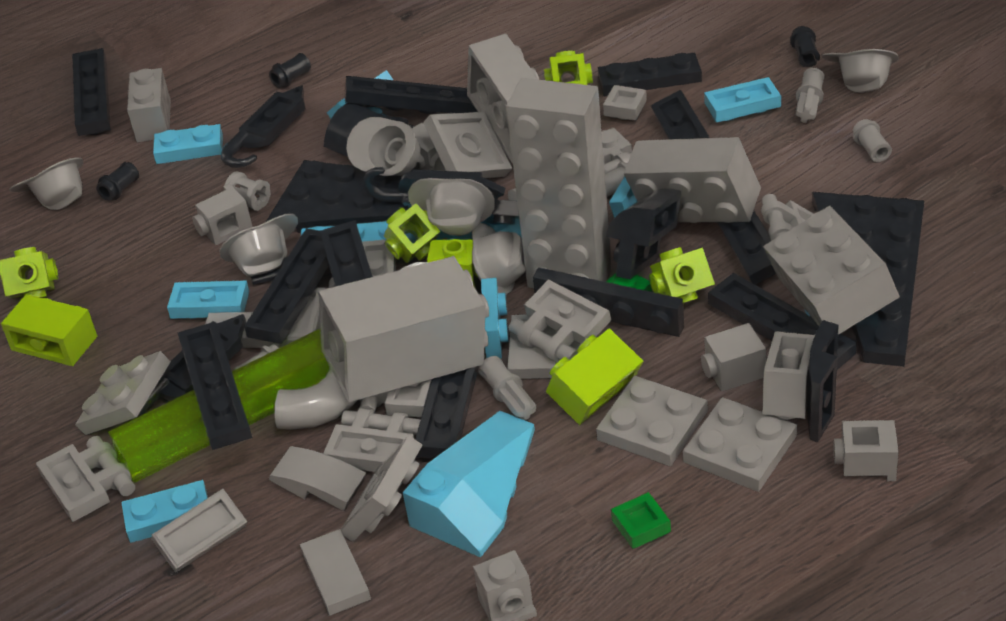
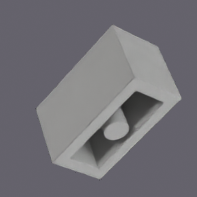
[127,68,171,142]
[762,332,815,420]

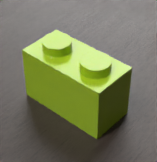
[0,294,98,366]
[546,328,644,425]

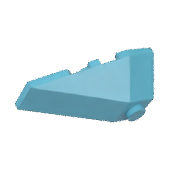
[403,411,535,558]

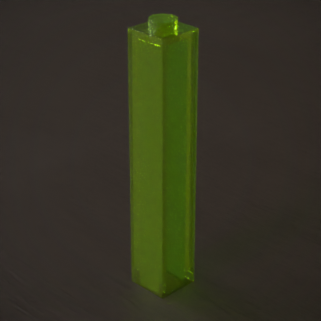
[108,328,330,483]

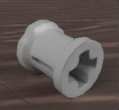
[225,171,271,211]

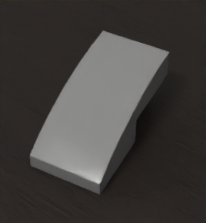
[269,446,366,511]

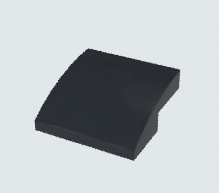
[808,320,839,442]

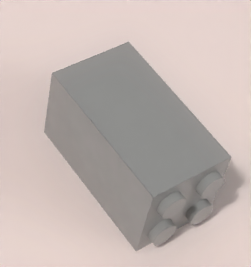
[318,256,489,402]

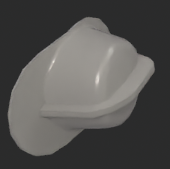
[822,49,899,93]
[346,117,424,176]
[9,158,83,210]
[408,178,495,236]
[219,214,298,277]
[472,222,526,295]

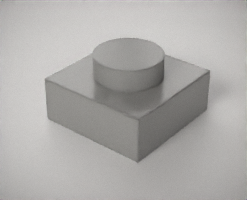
[603,85,647,121]

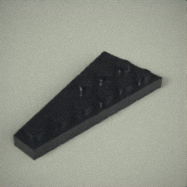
[266,160,498,233]
[812,192,924,367]

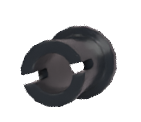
[790,26,820,67]
[269,53,311,88]
[96,162,139,201]

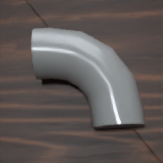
[275,367,357,430]

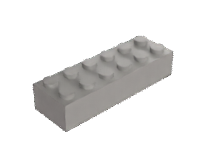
[506,78,612,288]

